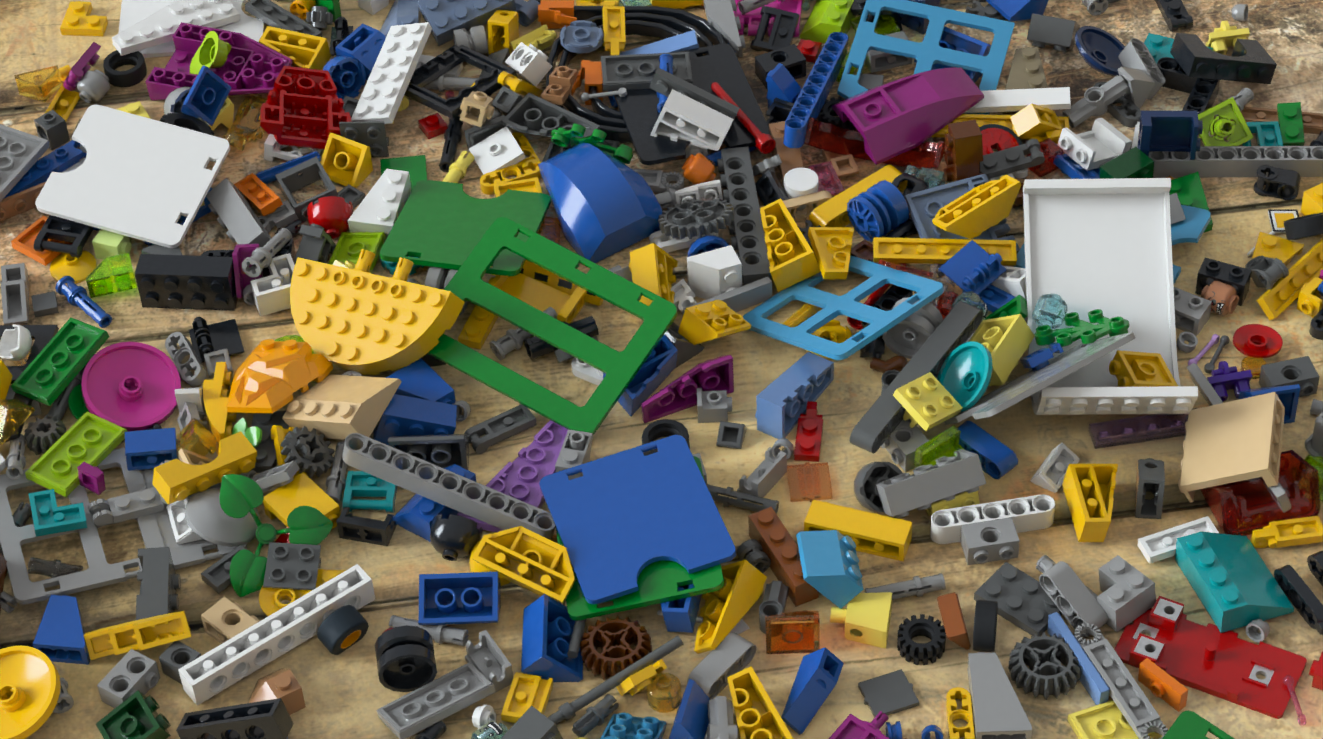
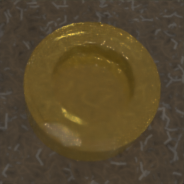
[1240,356,1266,379]

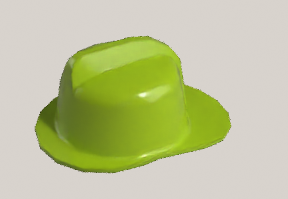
[190,31,231,75]

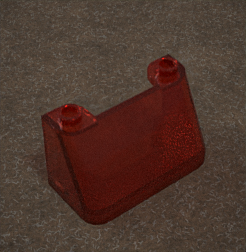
[1200,450,1321,536]

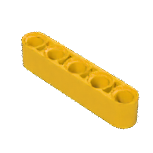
[809,165,908,227]

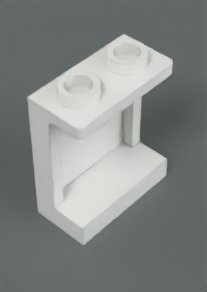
[1057,117,1132,171]

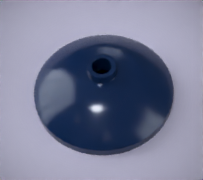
[1075,26,1125,76]

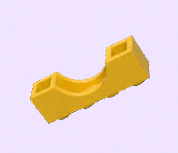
[152,431,257,505]

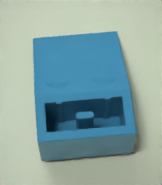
[600,713,666,739]

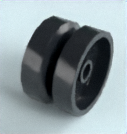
[375,625,437,692]

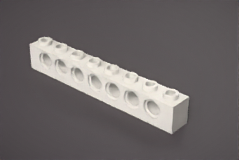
[178,564,375,706]

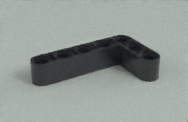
[1157,57,1220,135]

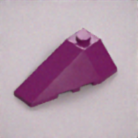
[641,355,734,424]

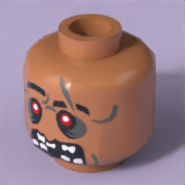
[1201,281,1239,316]

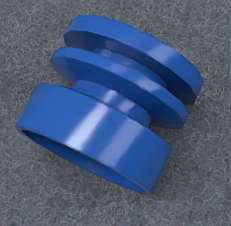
[847,180,909,242]

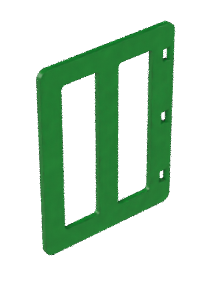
[428,217,677,435]

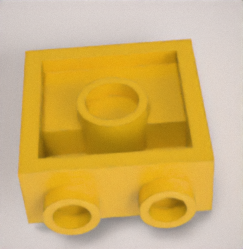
[1109,350,1178,387]

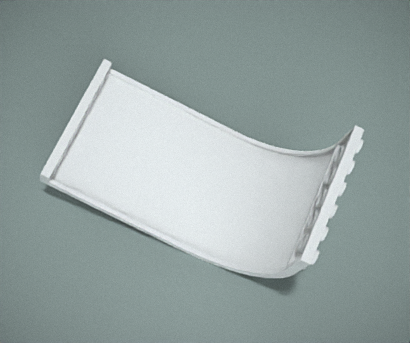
[1023,178,1198,415]

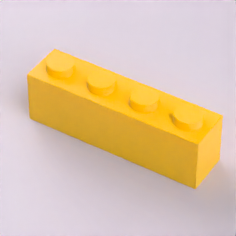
[804,500,912,562]

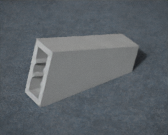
[967,652,1032,739]

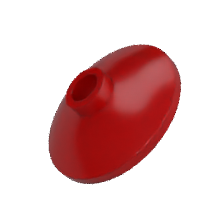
[1233,324,1283,358]

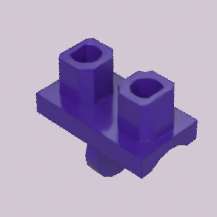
[1207,361,1252,401]

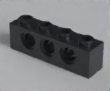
[176,698,294,739]

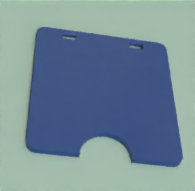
[539,435,736,604]

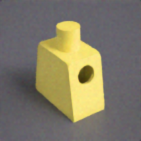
[830,592,892,648]

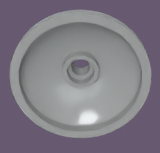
[185,488,261,546]

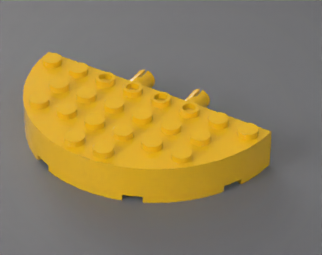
[290,249,465,375]

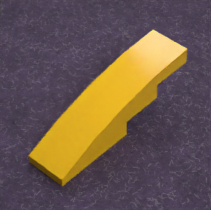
[84,611,192,660]

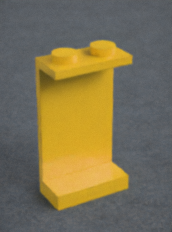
[488,273,587,324]

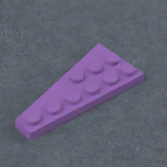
[457,420,568,533]

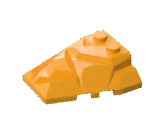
[226,339,333,414]

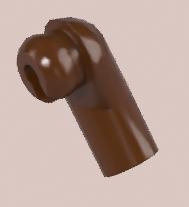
[870,355,908,373]

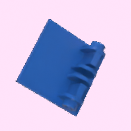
[939,240,1007,299]

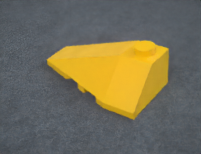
[694,559,767,654]

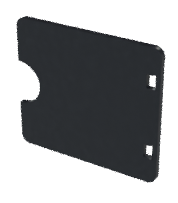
[614,44,771,165]

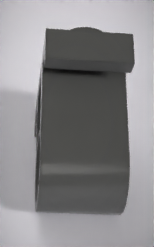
[294,224,336,264]

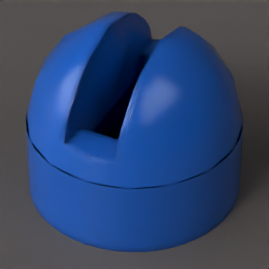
[921,725,944,739]

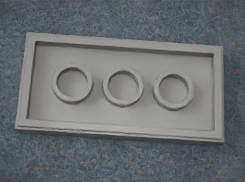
[376,663,496,739]

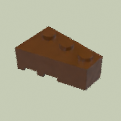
[943,120,983,183]

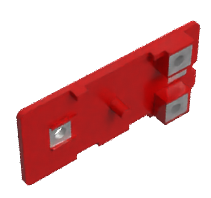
[1114,596,1307,719]

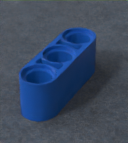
[947,421,1018,479]

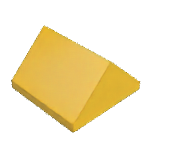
[320,132,373,188]

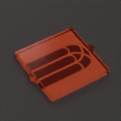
[879,259,933,277]

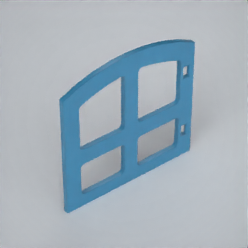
[837,0,1015,115]

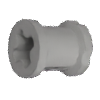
[53,677,74,713]

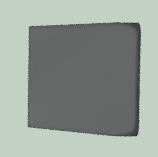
[716,421,746,449]

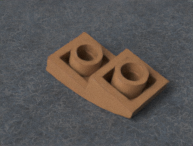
[541,66,578,105]

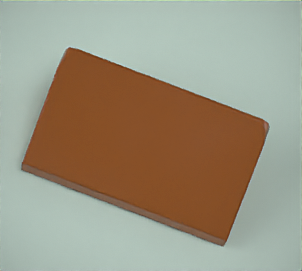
[937,592,971,650]

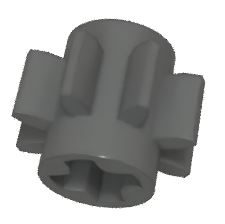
[306,6,333,30]

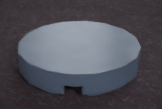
[560,20,604,54]

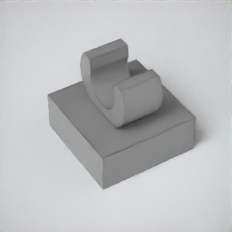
[177,402,208,435]

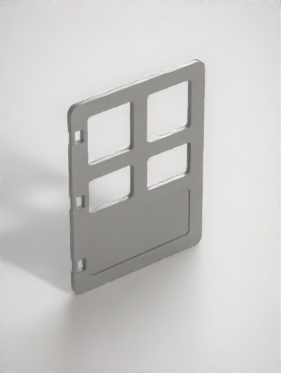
[0,431,247,605]

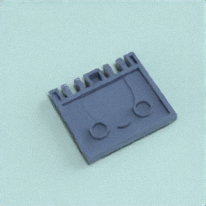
[904,174,1020,277]

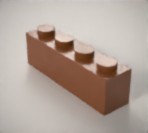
[748,507,819,607]

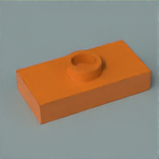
[1138,658,1188,712]

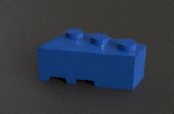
[373,394,457,446]

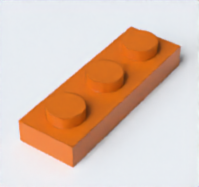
[234,173,283,216]

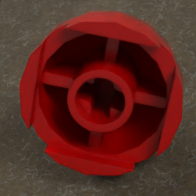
[307,196,354,239]

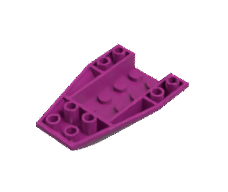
[832,67,984,165]

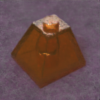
[765,610,820,654]

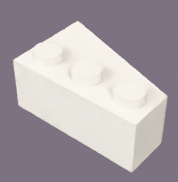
[650,89,734,151]
[347,169,412,238]

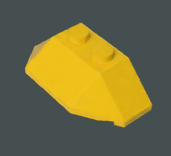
[932,175,1021,239]
[472,526,576,603]

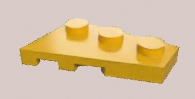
[807,227,854,280]

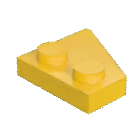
[1251,232,1304,266]

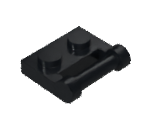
[750,6,800,52]
[34,215,94,258]

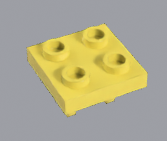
[893,372,963,431]

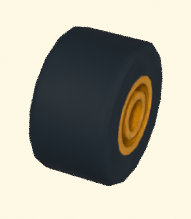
[317,605,369,655]

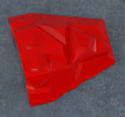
[260,66,351,149]

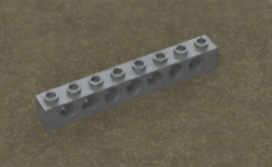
[717,147,772,286]

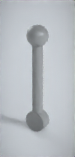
[581,88,627,101]

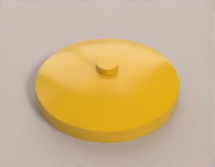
[0,646,61,739]

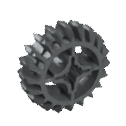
[1008,632,1081,700]

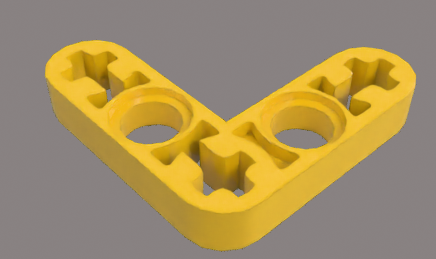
[480,132,542,195]

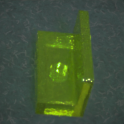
[914,425,964,467]

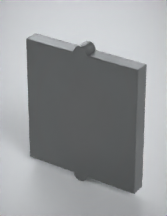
[858,669,919,718]

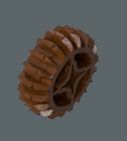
[580,615,652,681]

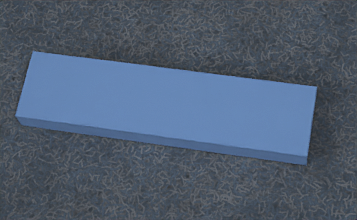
[620,30,699,55]
[1047,612,1110,705]

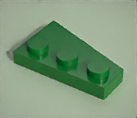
[1169,172,1213,233]

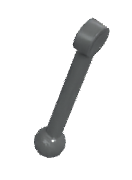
[1204,335,1230,374]

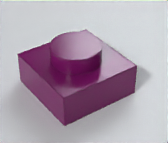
[77,462,106,495]

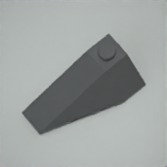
[502,93,600,138]

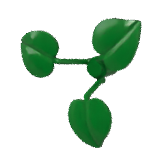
[219,474,333,597]

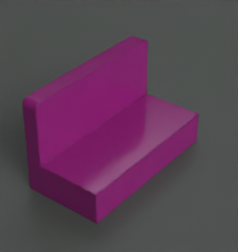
[232,243,263,298]

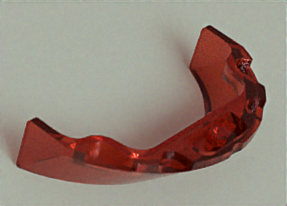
[804,118,946,169]

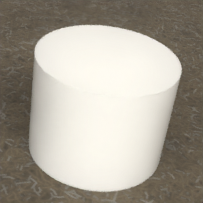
[784,167,819,210]

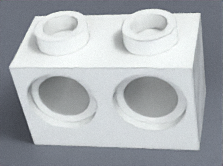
[505,42,553,87]

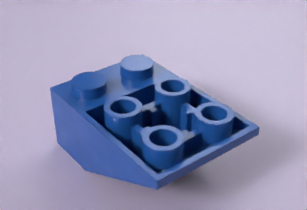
[335,24,386,80]

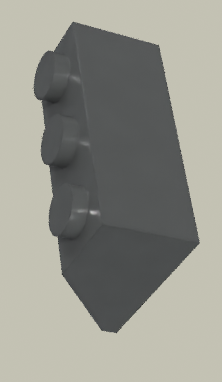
[388,434,469,470]

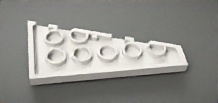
[112,0,240,56]

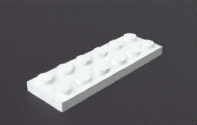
[351,22,432,124]

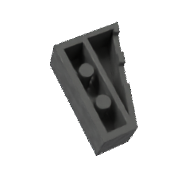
[136,547,181,620]

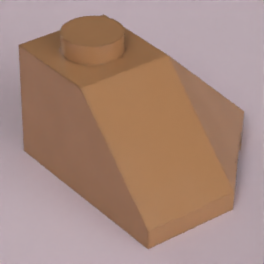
[248,668,306,715]

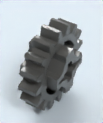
[281,426,335,478]

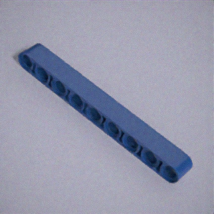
[783,32,849,148]

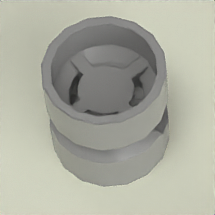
[453,25,488,54]

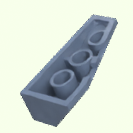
[380,0,421,37]

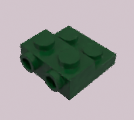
[96,690,171,739]

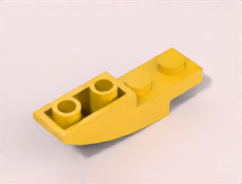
[203,362,237,444]

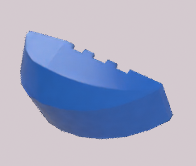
[538,143,662,263]

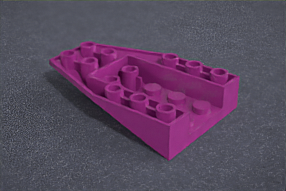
[145,22,292,100]

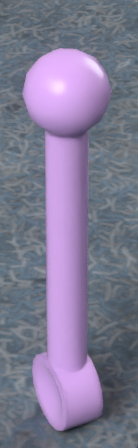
[1188,334,1220,366]

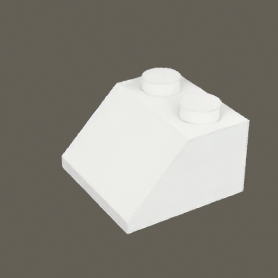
[687,245,742,300]

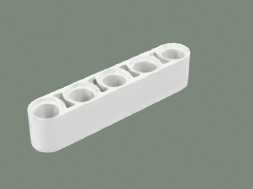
[930,495,1055,544]

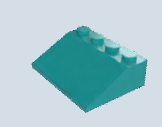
[1175,532,1294,633]

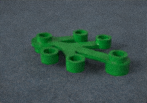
[551,124,633,164]
[1034,309,1130,347]

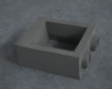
[275,156,339,223]

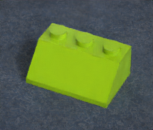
[800,0,856,44]

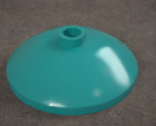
[937,341,993,413]

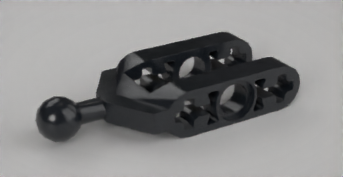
[1274,551,1323,635]

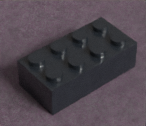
[134,254,238,311]

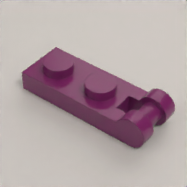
[63,42,101,91]

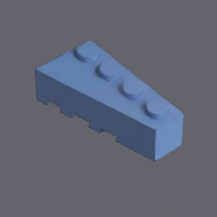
[755,351,834,439]

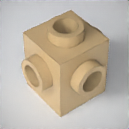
[460,91,494,127]

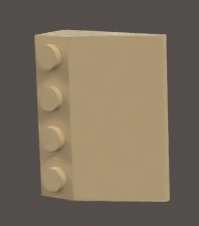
[282,374,402,440]

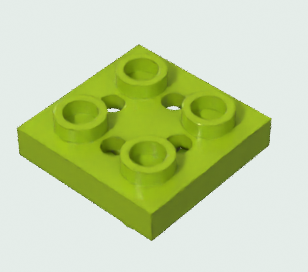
[1198,97,1254,146]

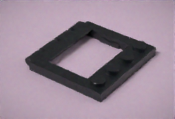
[404,45,517,119]

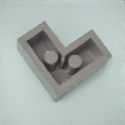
[1097,555,1156,632]

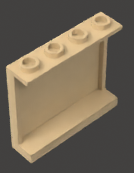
[1178,392,1285,503]

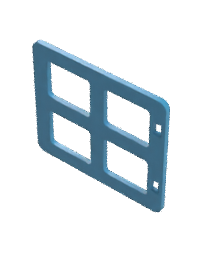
[743,255,944,360]

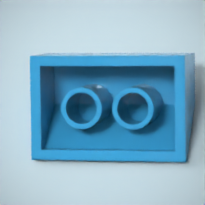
[796,530,864,609]

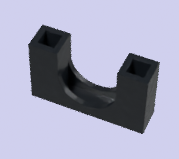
[1170,33,1277,84]

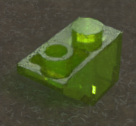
[86,253,137,298]

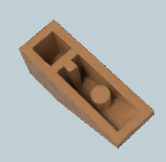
[769,121,804,184]

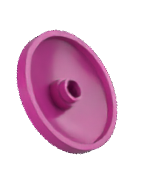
[81,342,181,432]

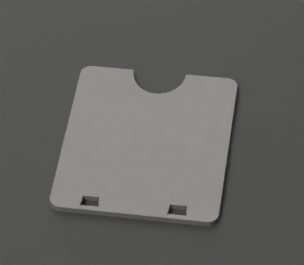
[944,332,1135,425]

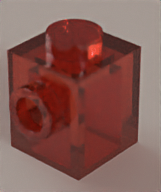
[1027,138,1063,178]

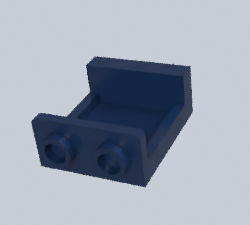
[1137,110,1203,160]

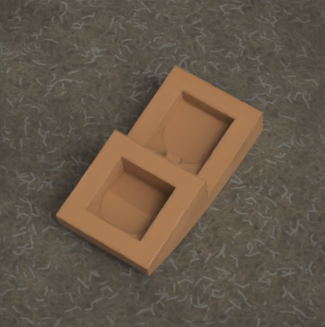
[822,143,859,179]

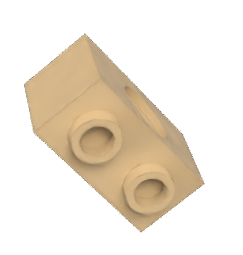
[201,596,260,644]

